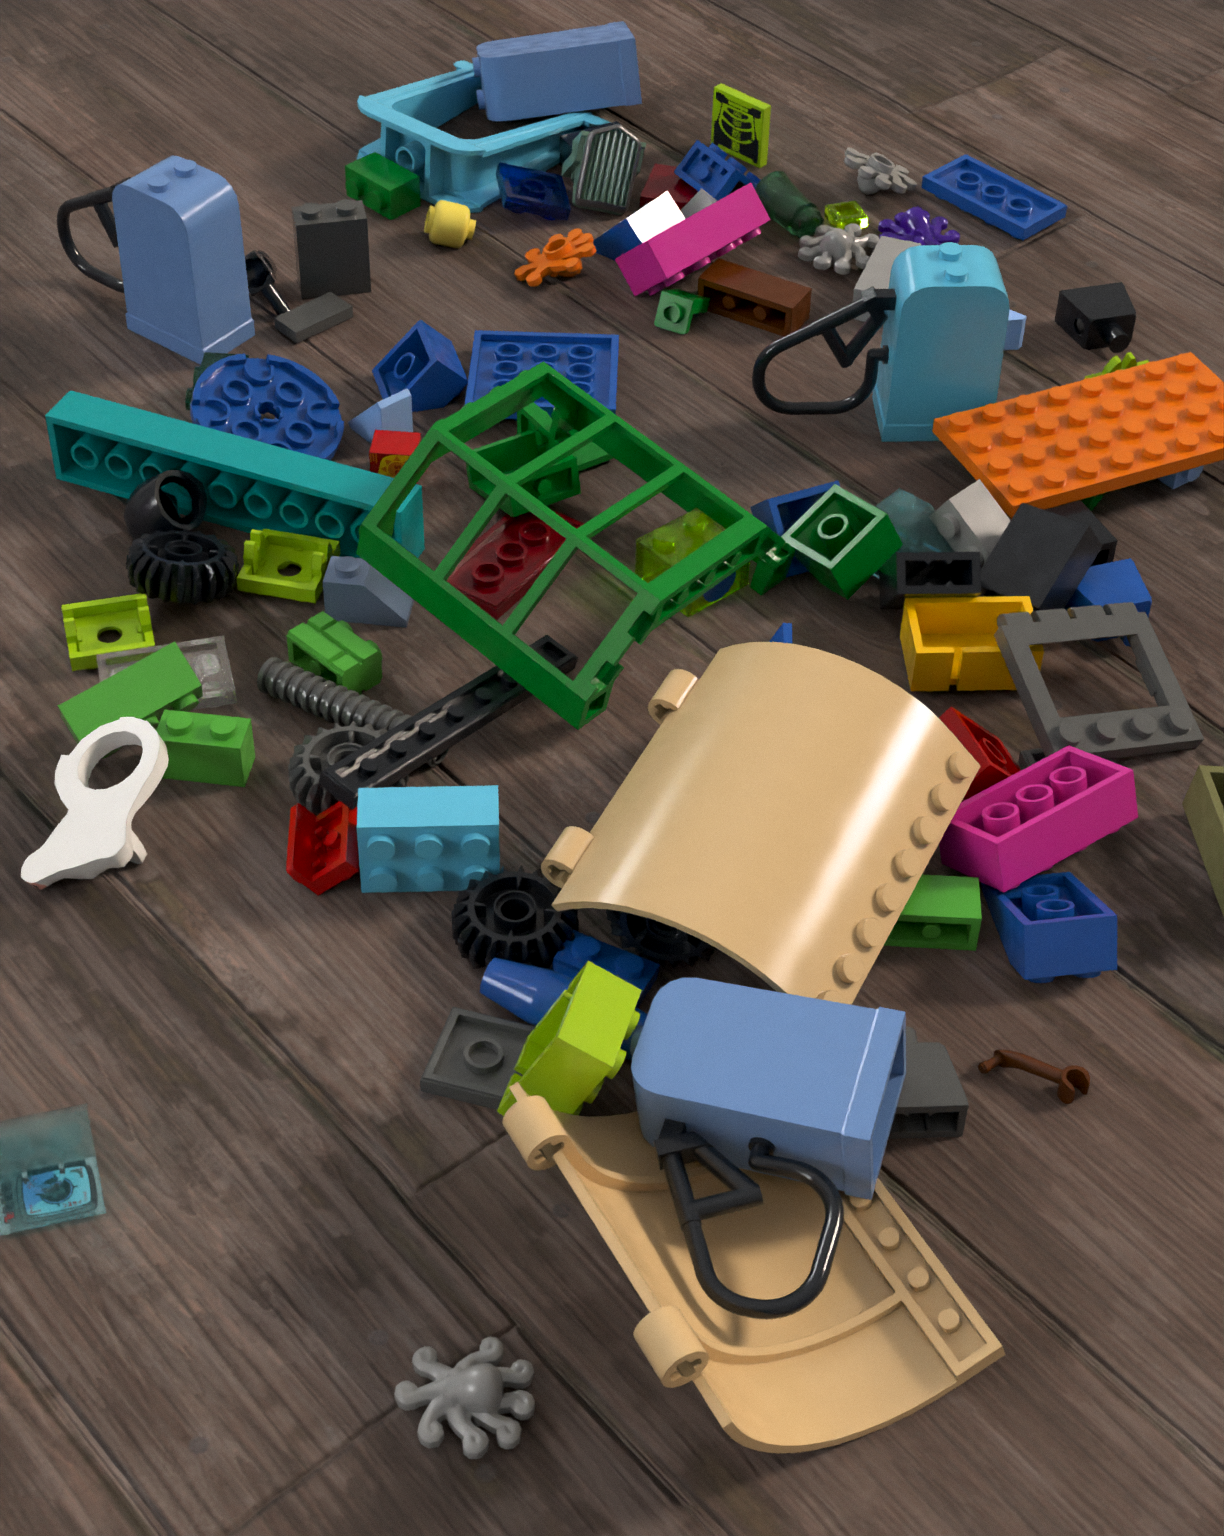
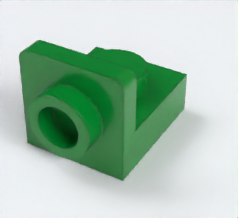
[654,289,710,335]

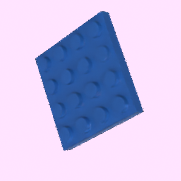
[464,330,619,421]

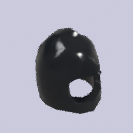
[124,470,207,540]

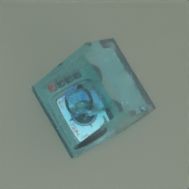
[0,1103,106,1236]

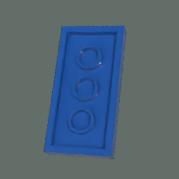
[921,154,1067,241]

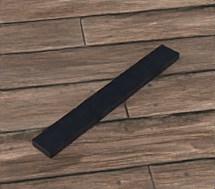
[318,635,578,809]

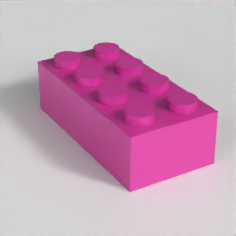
[615,183,771,296]
[939,745,1138,892]

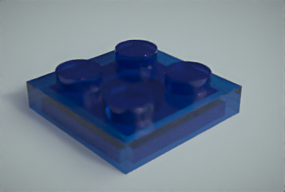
[495,162,571,221]

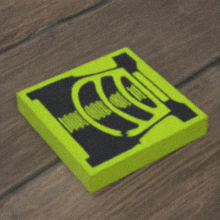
[711,83,771,168]

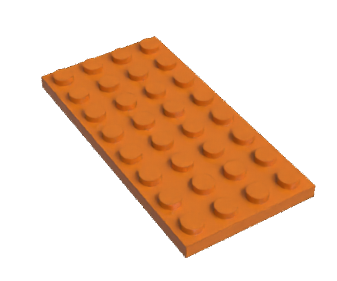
[932,352,1224,519]

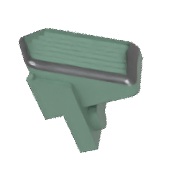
[561,124,646,215]

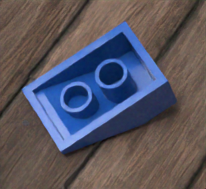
[981,872,1117,983]

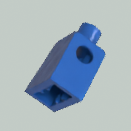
[1064,558,1152,647]

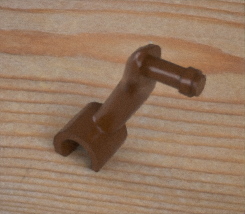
[978,1049,1090,1104]

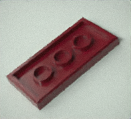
[447,509,584,620]

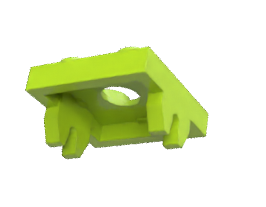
[236,528,341,603]
[61,593,156,671]

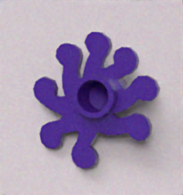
[878,207,960,245]

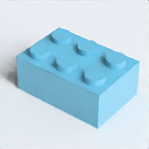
[356,785,500,893]

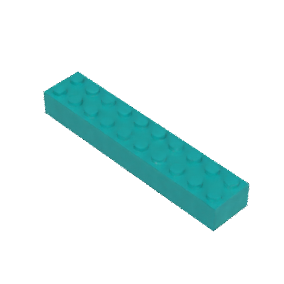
[45,390,425,559]

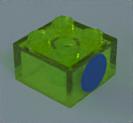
[635,508,750,617]

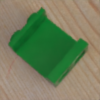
[465,430,581,517]

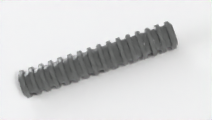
[257,657,449,767]

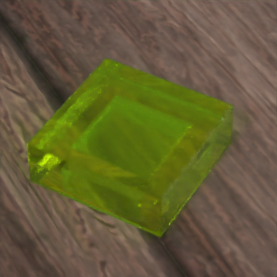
[824,201,868,230]

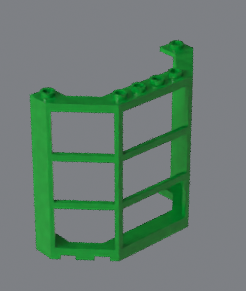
[356,361,796,730]

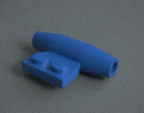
[480,930,660,1061]

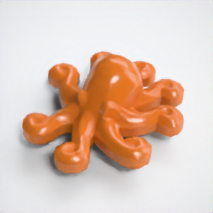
[514,228,596,287]

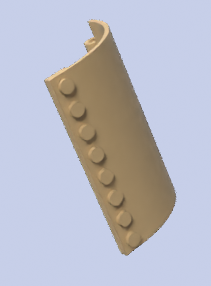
[541,642,981,1005]
[503,1082,1006,1453]

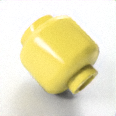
[424,200,476,249]

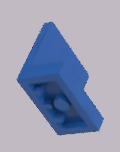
[674,139,770,201]

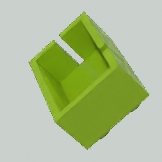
[497,961,642,1116]

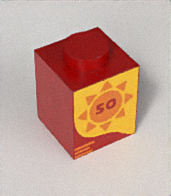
[369,430,427,484]

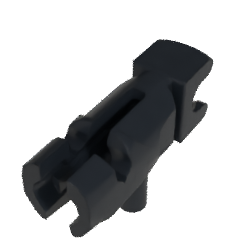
[245,250,291,315]

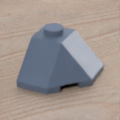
[323,556,414,628]

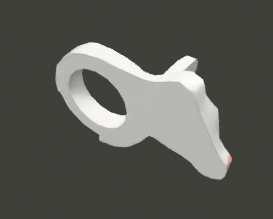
[21,717,169,890]

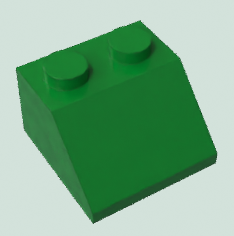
[781,484,903,600]

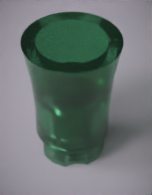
[755,171,824,239]

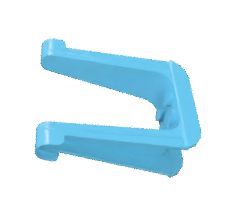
[356,60,611,213]

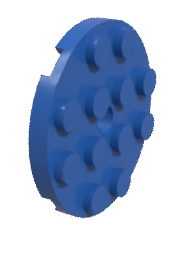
[190,353,344,461]

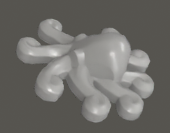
[844,147,917,195]
[798,223,880,275]
[394,1336,535,1459]

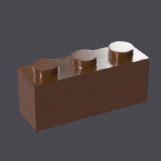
[697,258,812,337]

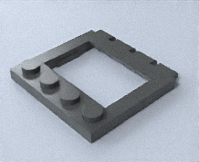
[994,602,1204,759]

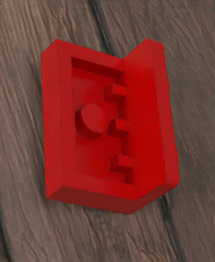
[286,801,359,896]

